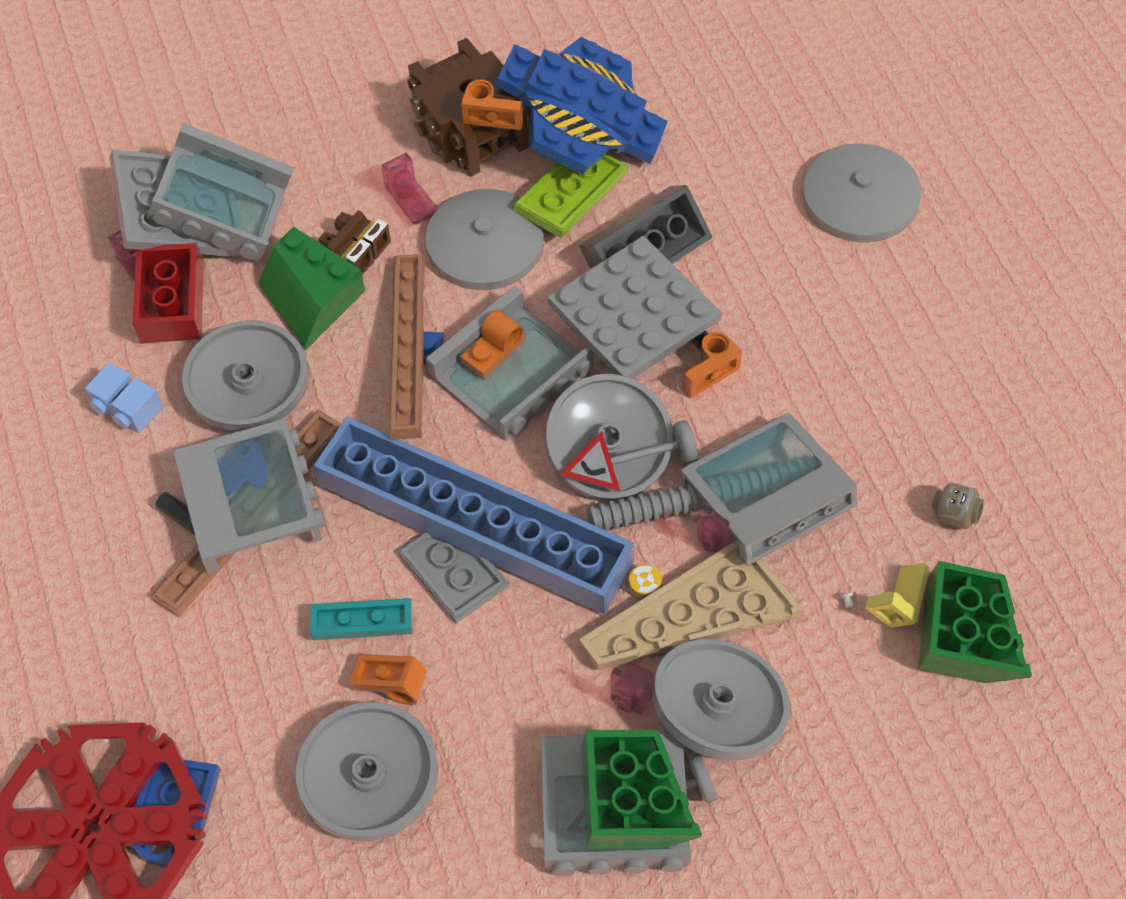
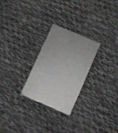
[398,533,509,623]

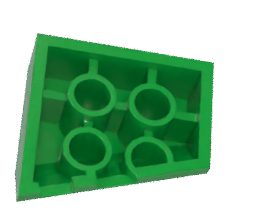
[258,226,365,350]
[918,561,1032,683]
[581,730,702,850]

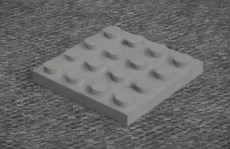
[109,149,242,257]
[548,236,722,379]

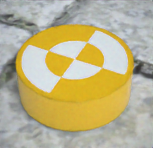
[629,564,662,599]

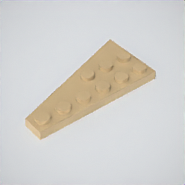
[579,540,804,670]

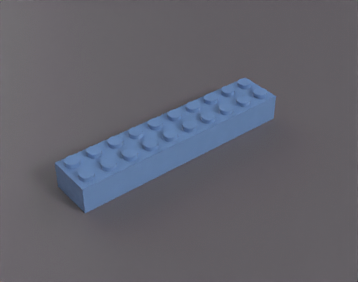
[314,417,634,614]

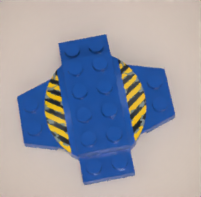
[494,37,668,174]

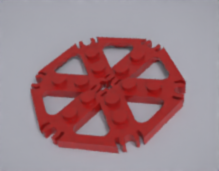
[0,722,208,899]

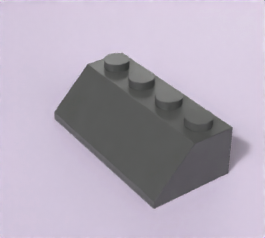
[578,185,713,269]

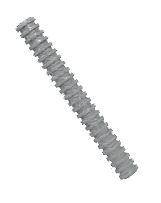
[587,454,832,531]

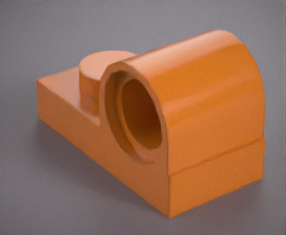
[461,79,523,130]
[460,309,525,380]
[683,332,742,398]
[348,654,427,705]

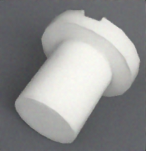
[840,593,854,608]

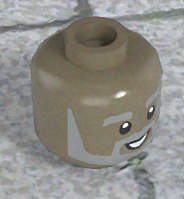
[932,482,984,529]

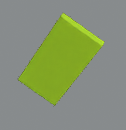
[513,153,628,239]

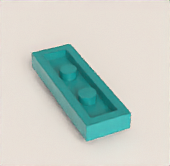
[310,598,413,640]

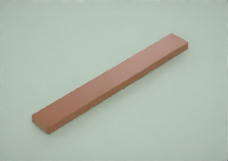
[389,254,425,440]
[152,410,341,617]

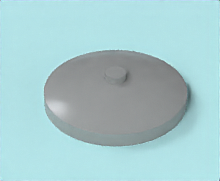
[802,143,921,242]
[425,189,544,290]
[182,320,309,431]
[545,374,673,501]
[651,639,790,761]
[295,702,438,841]

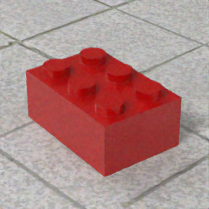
[132,243,204,343]

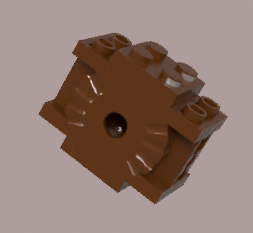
[407,38,529,177]

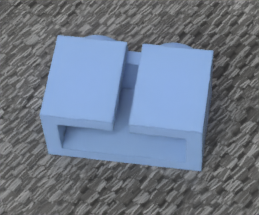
[85,362,163,433]

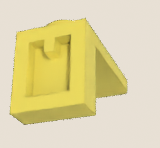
[865,563,930,628]

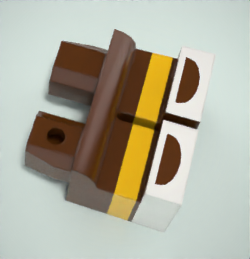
[318,210,391,276]

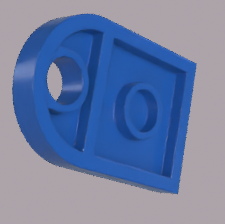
[132,760,221,866]

